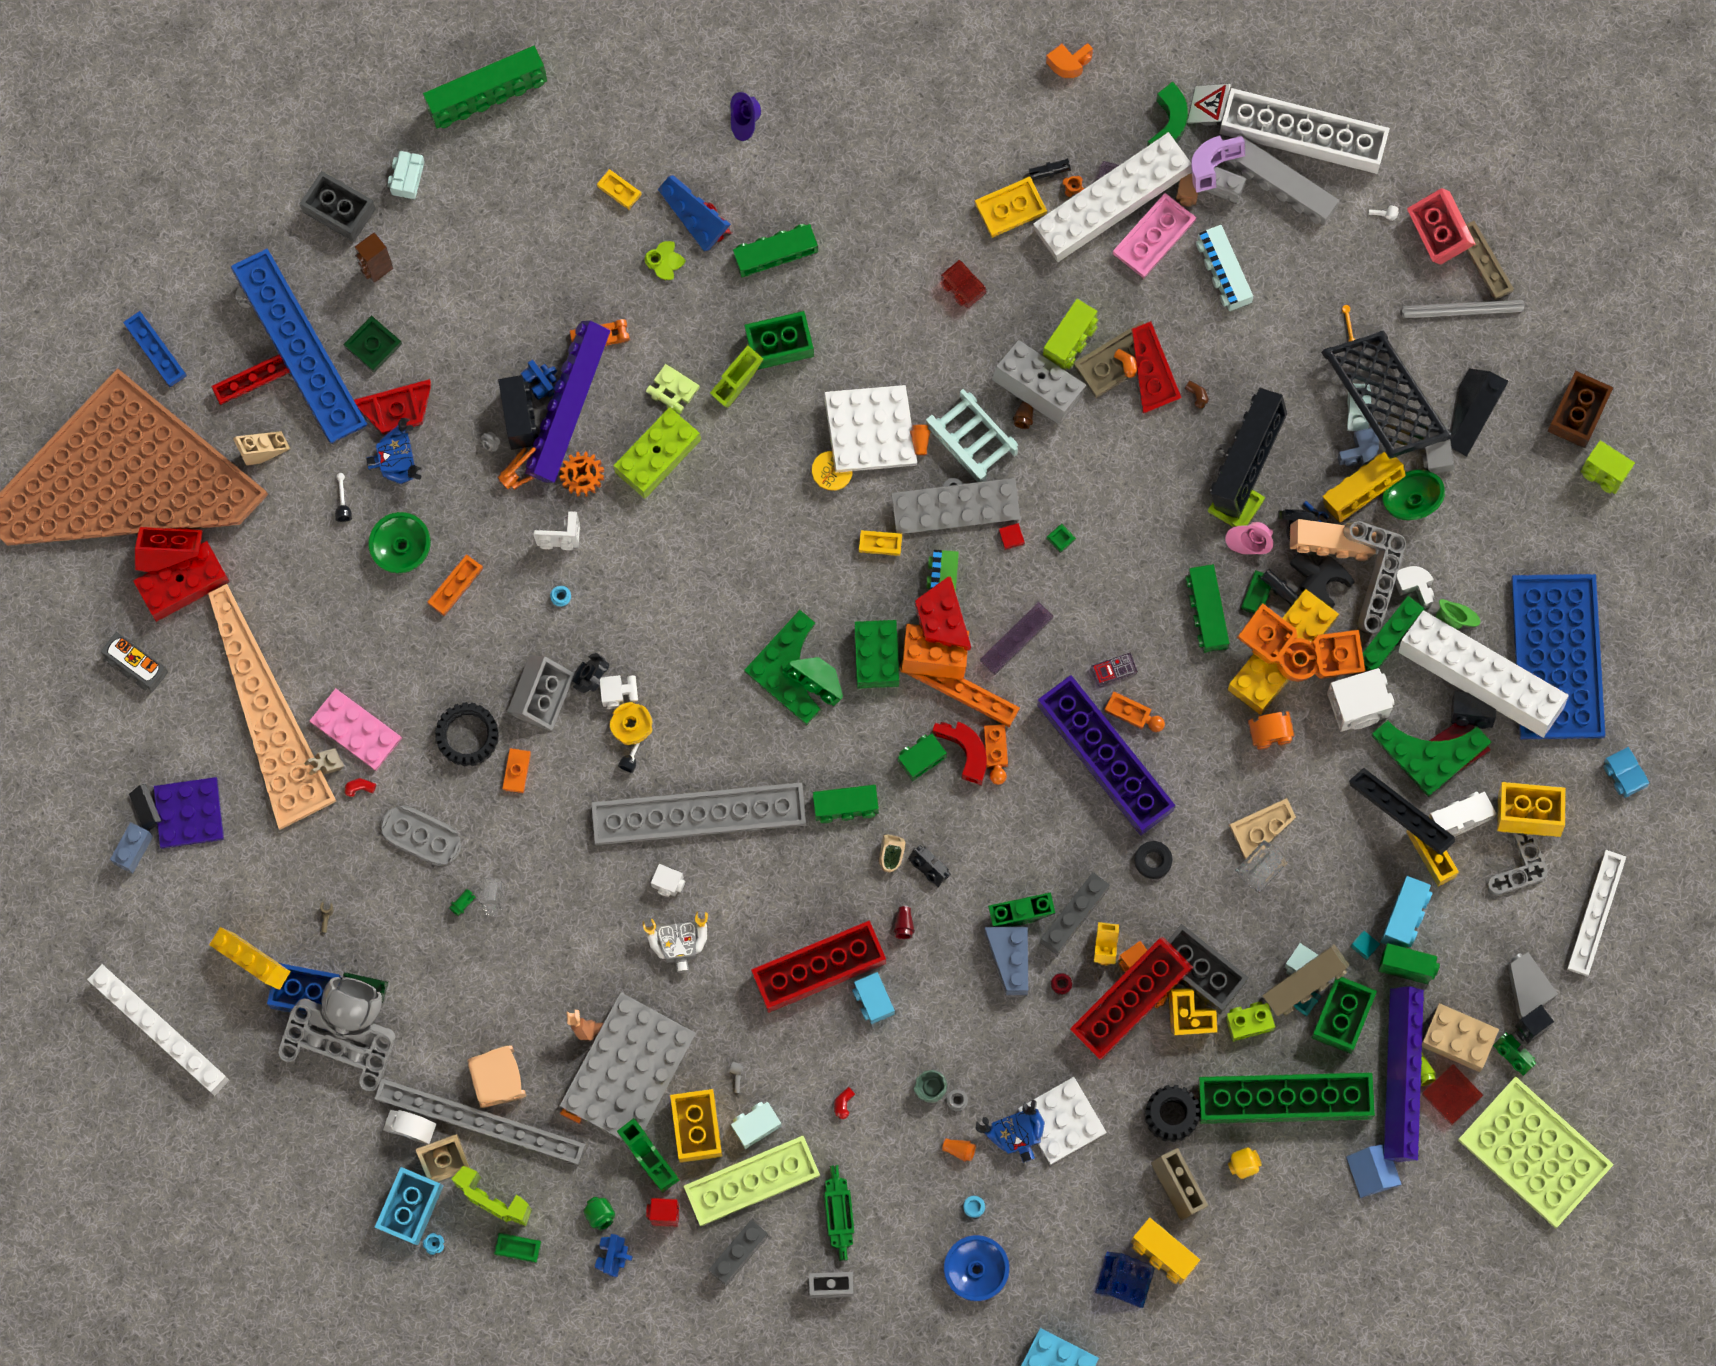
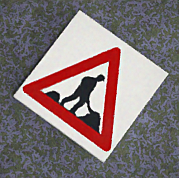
[1187,84,1230,126]

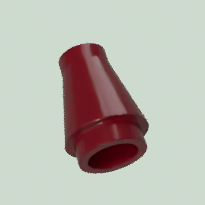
[893,906,915,939]

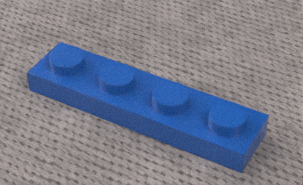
[123,311,187,387]

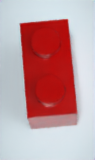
[646,1198,679,1227]

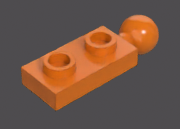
[1104,692,1165,732]
[984,725,1008,785]

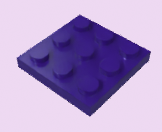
[154,777,224,849]

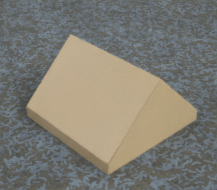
[416,1134,470,1182]

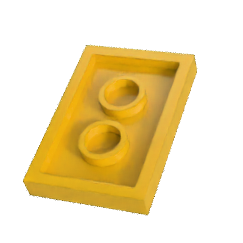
[975,177,1047,238]

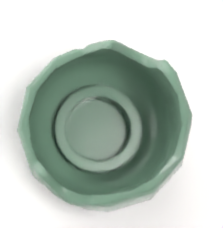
[914,1070,947,1103]

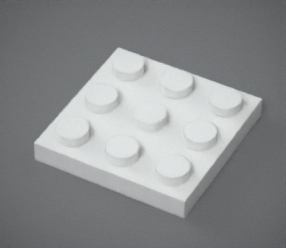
[1018,1077,1107,1165]

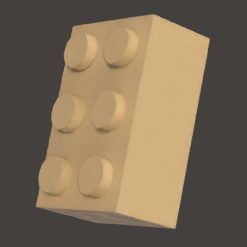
[1422,1003,1499,1072]

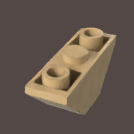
[233,431,290,465]

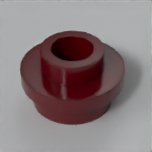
[1051,973,1072,995]

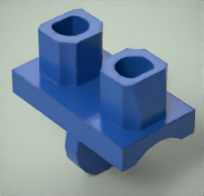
[521,359,557,400]
[595,1234,633,1277]

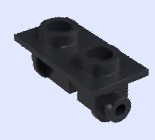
[908,845,951,888]

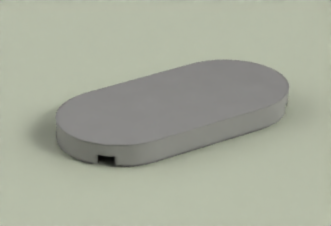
[381,805,461,866]

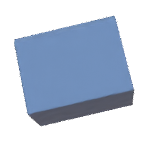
[1346,1144,1402,1198]

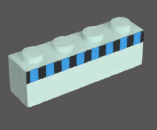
[1196,225,1253,311]

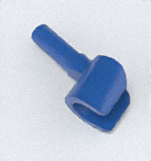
[1303,501,1329,522]

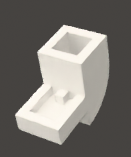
[1395,566,1435,609]
[383,1110,436,1144]

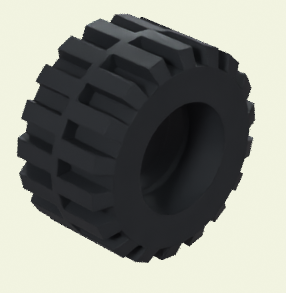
[1145,1085,1200,1142]

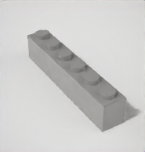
[1225,134,1340,226]

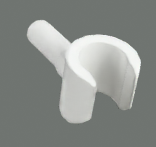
[1369,205,1399,221]

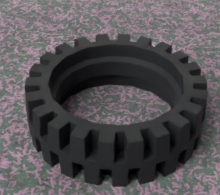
[435,702,499,766]

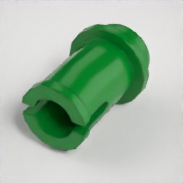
[449,889,476,916]

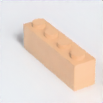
[1290,519,1376,561]

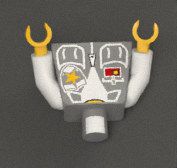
[642,912,708,973]

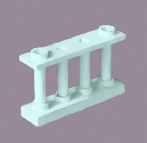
[926,389,1018,482]

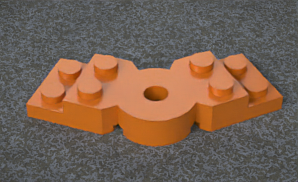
[1237,603,1365,682]

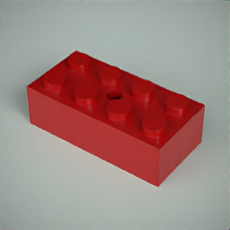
[133,541,230,622]

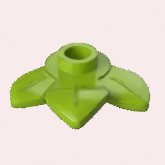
[645,241,686,280]

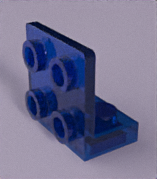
[1095,1252,1155,1308]

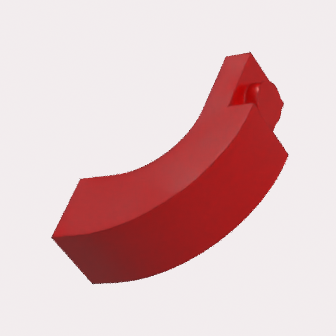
[932,722,987,786]

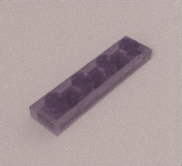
[980,602,1054,675]

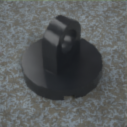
[1278,509,1319,541]

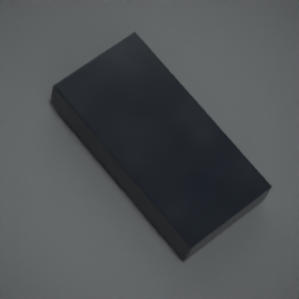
[129,784,161,831]

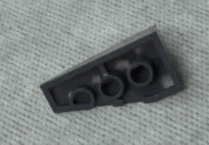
[1450,368,1509,457]

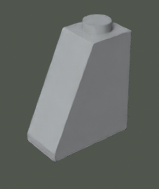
[1508,952,1558,1020]

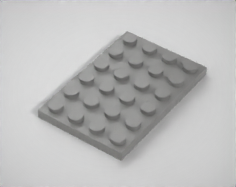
[559,992,696,1141]

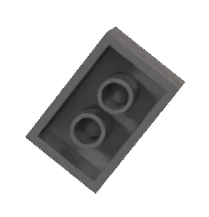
[299,171,376,242]

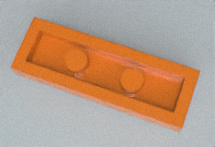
[427,554,483,616]

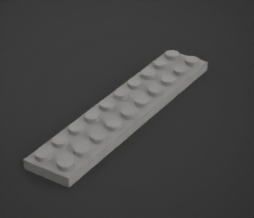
[592,783,806,845]

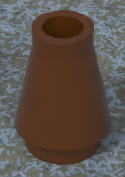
[1013,400,1033,429]

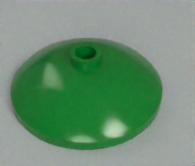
[1383,470,1445,520]
[369,512,431,574]

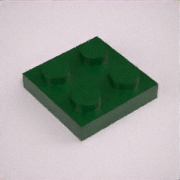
[343,315,402,373]

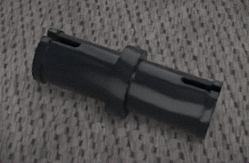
[1029,158,1071,181]
[1260,569,1299,606]

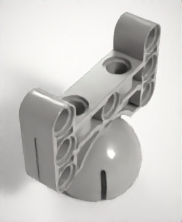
[278,977,396,1091]

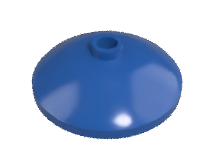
[944,1235,1009,1301]

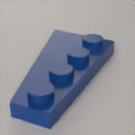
[658,175,731,251]

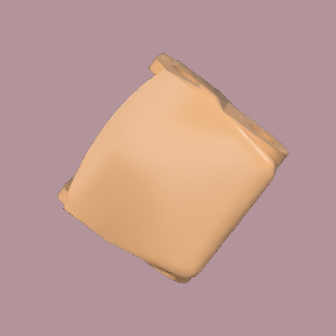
[467,1045,527,1108]

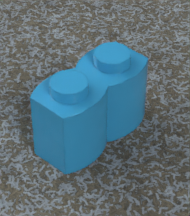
[1603,747,1649,798]

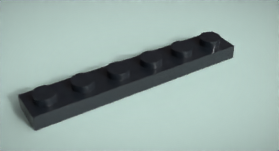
[1349,768,1456,855]

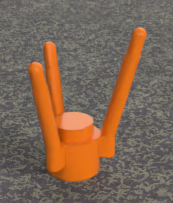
[497,447,536,490]

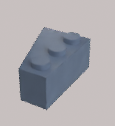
[984,927,1028,995]

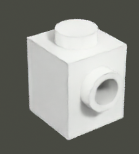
[651,864,685,897]

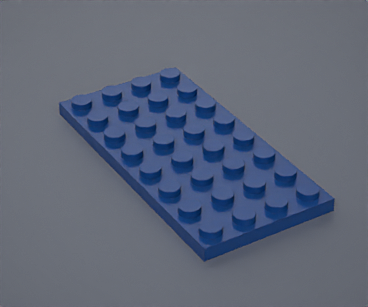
[1511,574,1605,740]

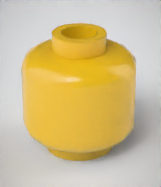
[1228,1147,1262,1179]

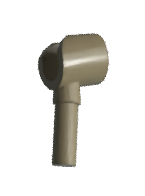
[320,902,334,933]

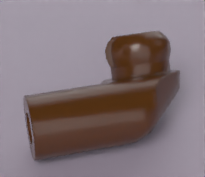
[1185,380,1209,409]

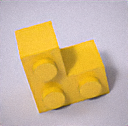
[1169,988,1217,1035]

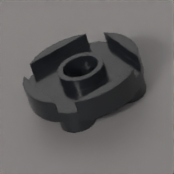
[572,653,609,693]

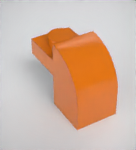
[1046,43,1093,78]

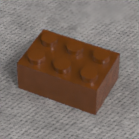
[1547,370,1614,448]

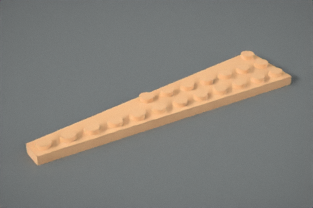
[208,584,337,830]

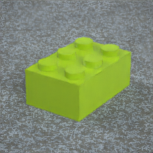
[1043,299,1099,370]

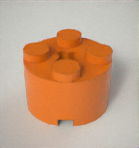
[1248,711,1295,750]

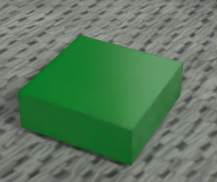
[1046,524,1076,553]

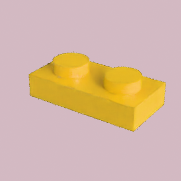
[597,169,642,210]
[859,530,902,556]

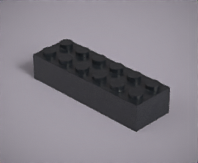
[1210,388,1287,519]

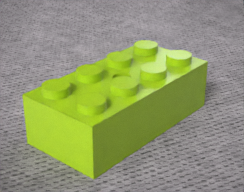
[613,407,701,499]

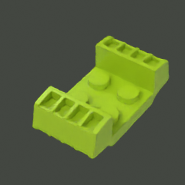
[451,1166,532,1226]

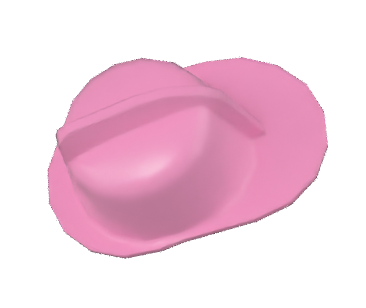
[1225,522,1273,555]

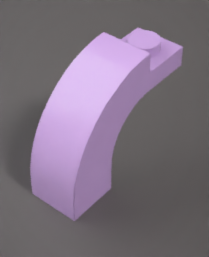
[1192,136,1245,193]

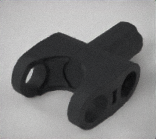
[1290,552,1355,608]

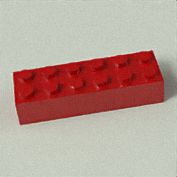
[751,920,886,1013]
[1070,937,1194,1060]

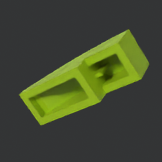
[710,345,763,408]

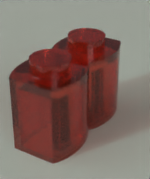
[941,260,986,308]

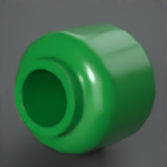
[584,1197,615,1230]

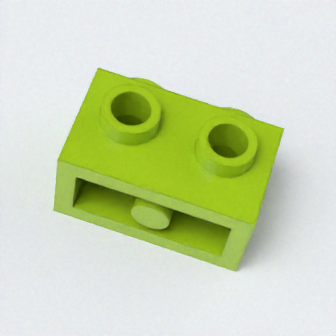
[1225,1001,1275,1042]

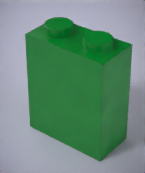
[1378,943,1440,985]

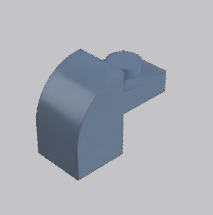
[1338,428,1379,467]

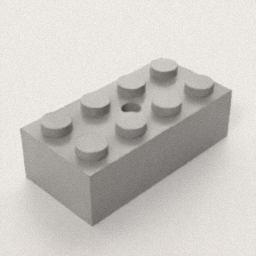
[992,340,1086,425]

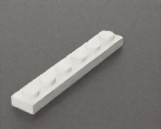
[1567,850,1626,976]

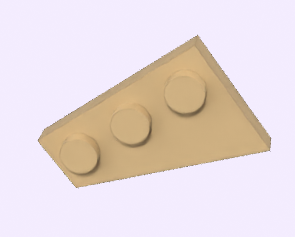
[1229,798,1296,863]

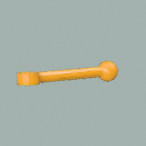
[1342,305,1355,342]

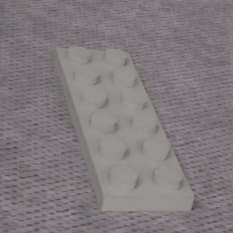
[891,478,1020,534]

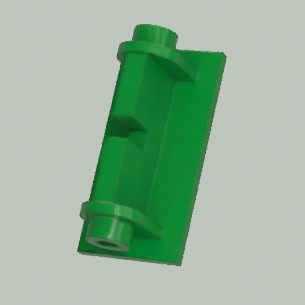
[1493,1032,1537,1076]

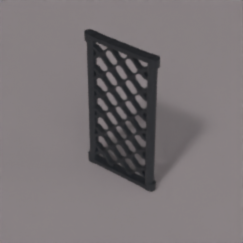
[1321,331,1452,459]

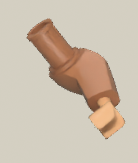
[566,1010,603,1040]

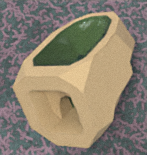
[879,835,906,872]

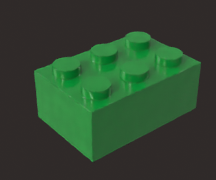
[744,311,814,370]
[855,620,899,689]
[1311,977,1377,1054]

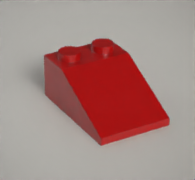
[135,527,202,572]

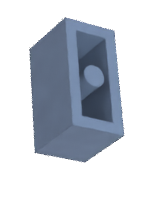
[110,822,153,874]

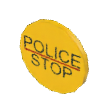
[812,451,852,491]

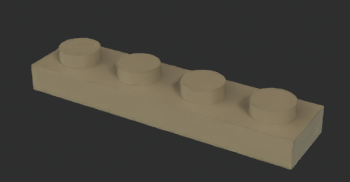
[1466,221,1514,300]

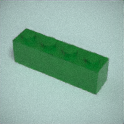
[733,224,818,278]
[1185,564,1230,653]
[1363,596,1425,672]

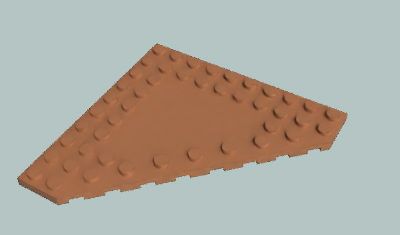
[0,368,268,546]

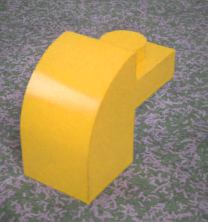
[1093,922,1119,966]

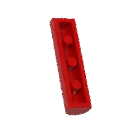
[211,354,290,406]

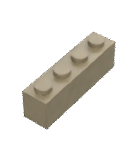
[1263,944,1349,1017]

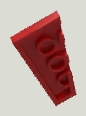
[1131,321,1182,413]

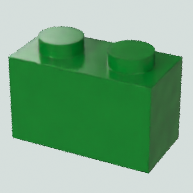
[898,733,947,782]

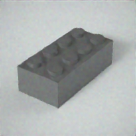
[1168,924,1249,1014]

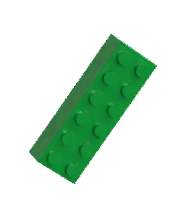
[423,45,547,129]

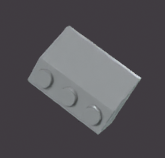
[507,655,574,731]

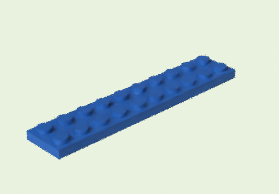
[231,248,367,444]

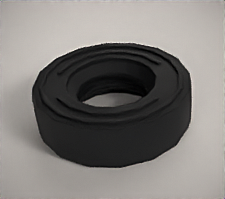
[1134,841,1173,879]

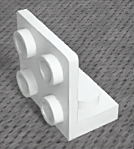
[534,512,580,550]

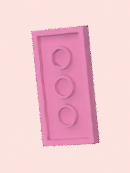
[1113,193,1196,279]
[310,688,402,771]

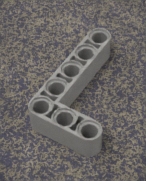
[1343,521,1406,633]

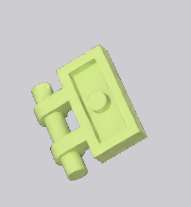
[646,364,700,414]

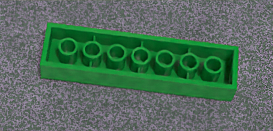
[1198,1073,1375,1124]

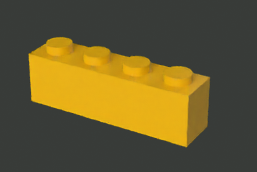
[1322,452,1406,523]
[209,927,291,990]

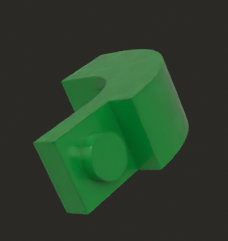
[1147,82,1188,146]
[617,1118,679,1193]

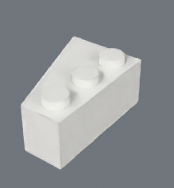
[1429,792,1496,837]

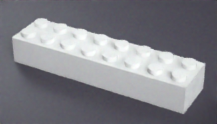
[1220,88,1390,174]
[1033,132,1192,262]
[1398,610,1569,738]

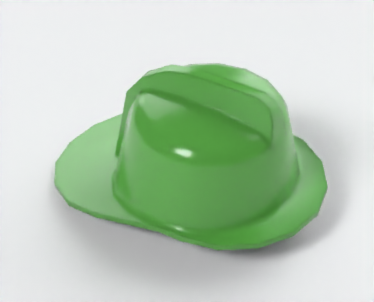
[1436,599,1480,630]

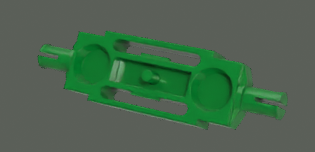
[823,1165,855,1261]

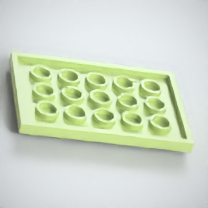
[1458,1077,1614,1229]

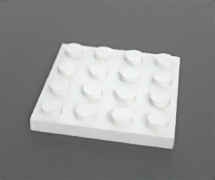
[824,385,917,473]

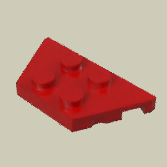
[354,379,432,435]
[914,576,971,651]

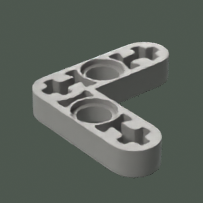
[1487,833,1548,895]

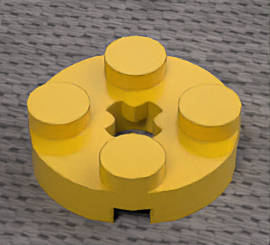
[610,702,653,745]

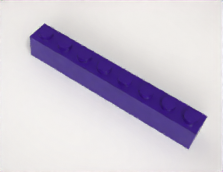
[525,320,611,483]
[1384,986,1424,1162]

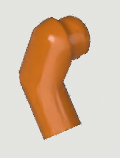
[1114,349,1137,378]

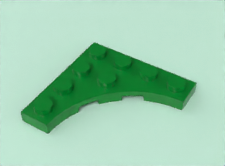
[744,610,821,725]
[1371,720,1491,797]

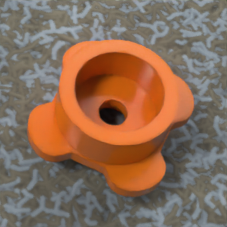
[1063,176,1084,197]

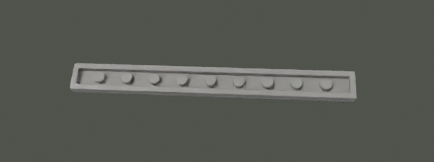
[375,1079,586,1166]

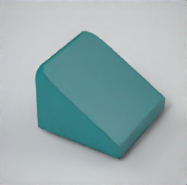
[1350,931,1380,960]
[1294,991,1321,1017]

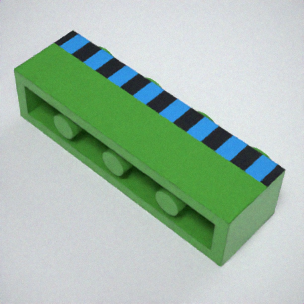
[927,550,959,592]

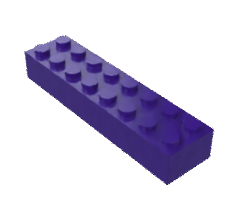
[1037,675,1176,836]

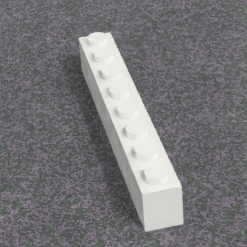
[87,964,229,1096]

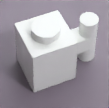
[600,675,638,709]

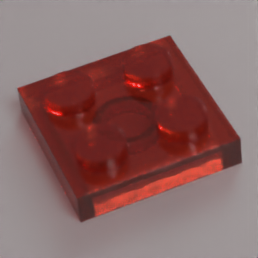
[1422,1064,1483,1125]

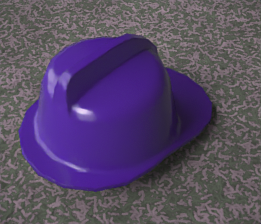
[730,92,761,141]

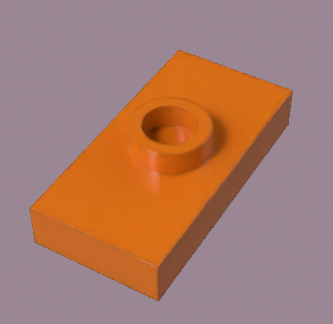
[502,748,531,793]

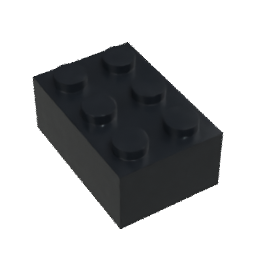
[498,375,538,450]

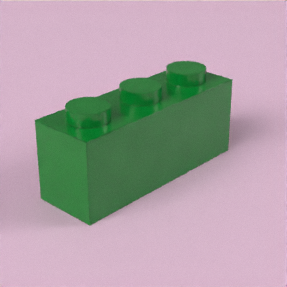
[813,785,879,823]

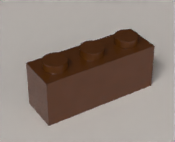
[355,232,394,283]

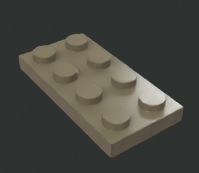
[1073,321,1165,398]

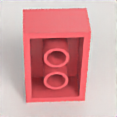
[1407,188,1476,265]

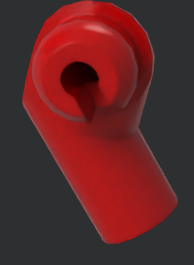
[344,778,377,797]
[834,1087,855,1119]

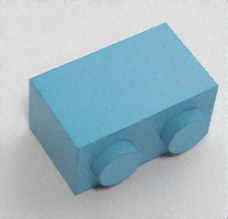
[852,972,895,1024]

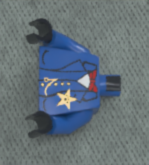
[366,418,421,484]
[976,1100,1045,1163]

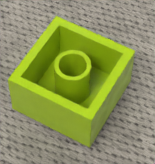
[1580,440,1635,494]

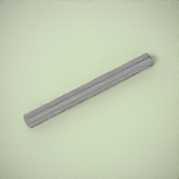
[1402,300,1524,318]

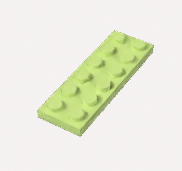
[684,1136,820,1227]

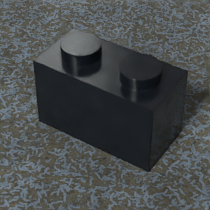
[1451,691,1496,729]
[1515,1005,1554,1044]

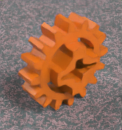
[560,451,605,497]

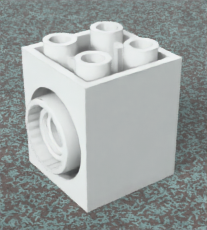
[1327,668,1394,732]

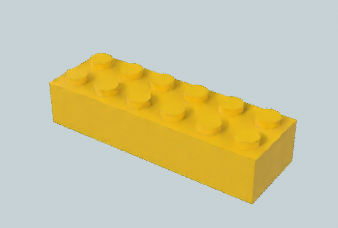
[1228,589,1339,715]

